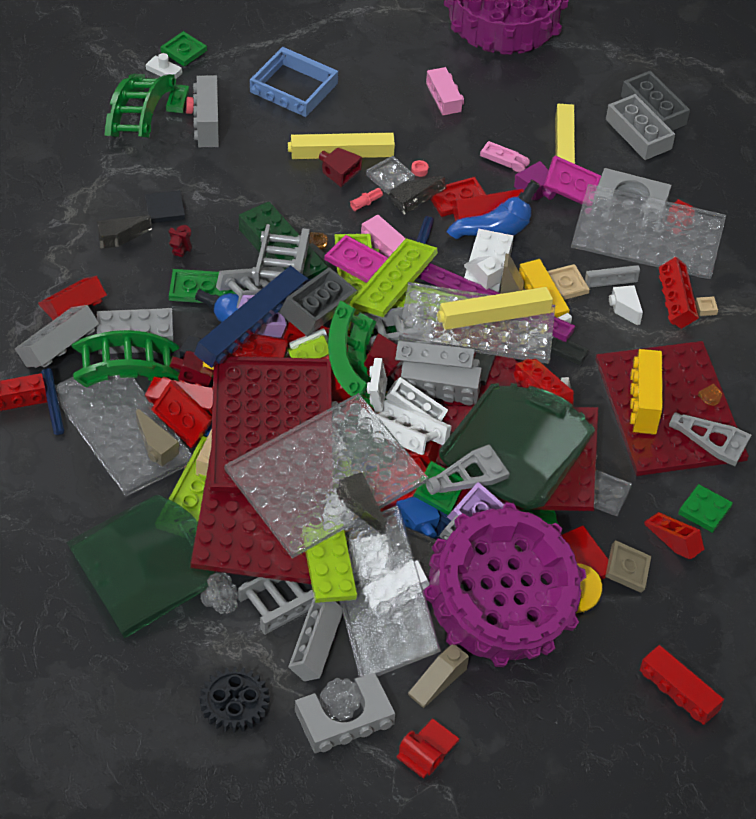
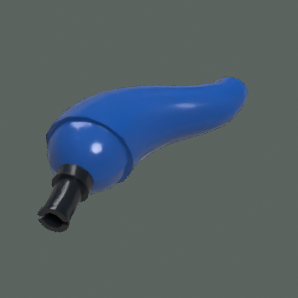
[446,179,540,239]
[195,289,239,323]

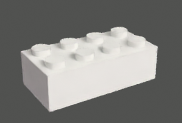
[464,229,513,293]

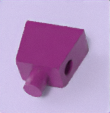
[514,161,556,200]

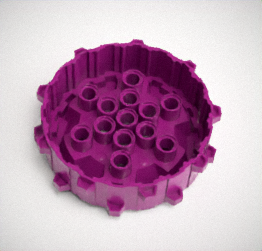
[444,0,569,54]
[422,502,586,667]

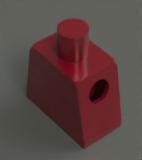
[319,148,362,187]
[363,333,404,378]
[169,351,213,387]

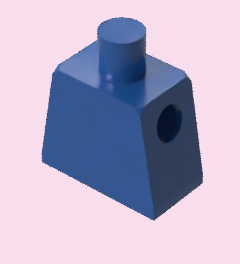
[393,497,440,540]

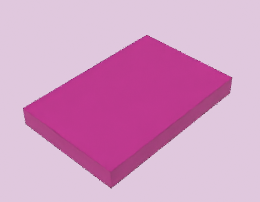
[543,155,601,208]
[324,235,388,283]

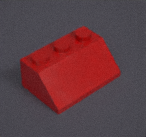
[38,276,107,320]

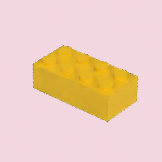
[630,349,662,434]

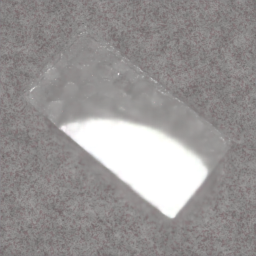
[571,184,726,280]
[398,282,555,364]
[55,357,192,496]
[340,506,441,677]

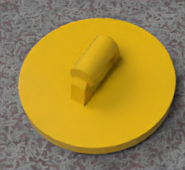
[576,564,602,613]

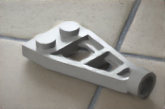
[669,412,751,466]
[426,445,510,495]

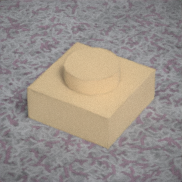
[695,297,718,316]

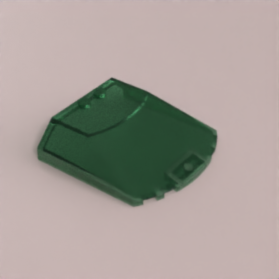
[439,383,595,510]
[66,495,215,638]

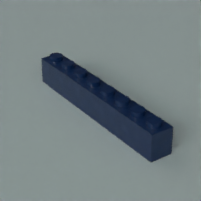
[194,265,308,368]

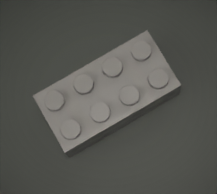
[193,75,219,147]
[606,94,675,160]
[14,305,99,368]
[97,308,174,354]
[401,361,481,405]

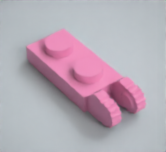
[480,141,530,172]

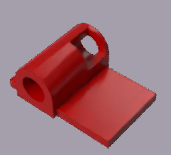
[397,719,459,779]

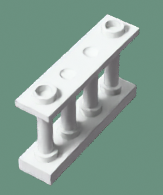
[358,399,451,455]

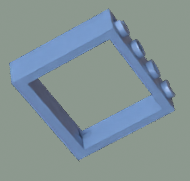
[250,47,338,117]

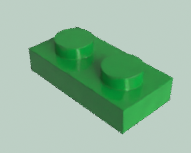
[166,84,189,113]

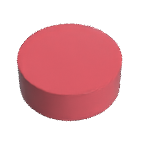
[186,97,194,114]
[411,160,429,177]

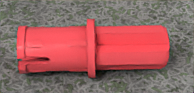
[350,188,383,211]

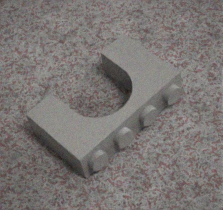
[592,168,671,225]
[295,672,395,753]

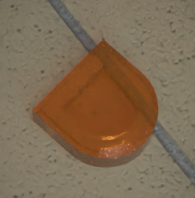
[310,233,328,250]
[698,384,722,405]

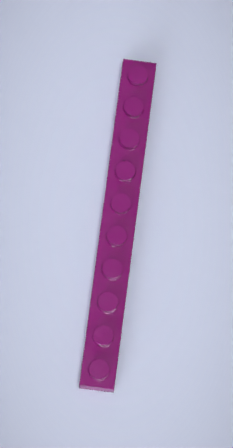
[417,263,575,342]

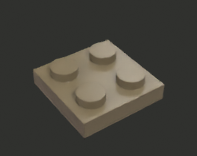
[605,540,651,593]

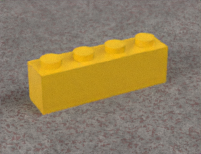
[519,259,569,318]

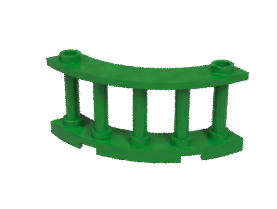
[105,74,176,138]
[328,300,387,408]
[72,330,179,388]

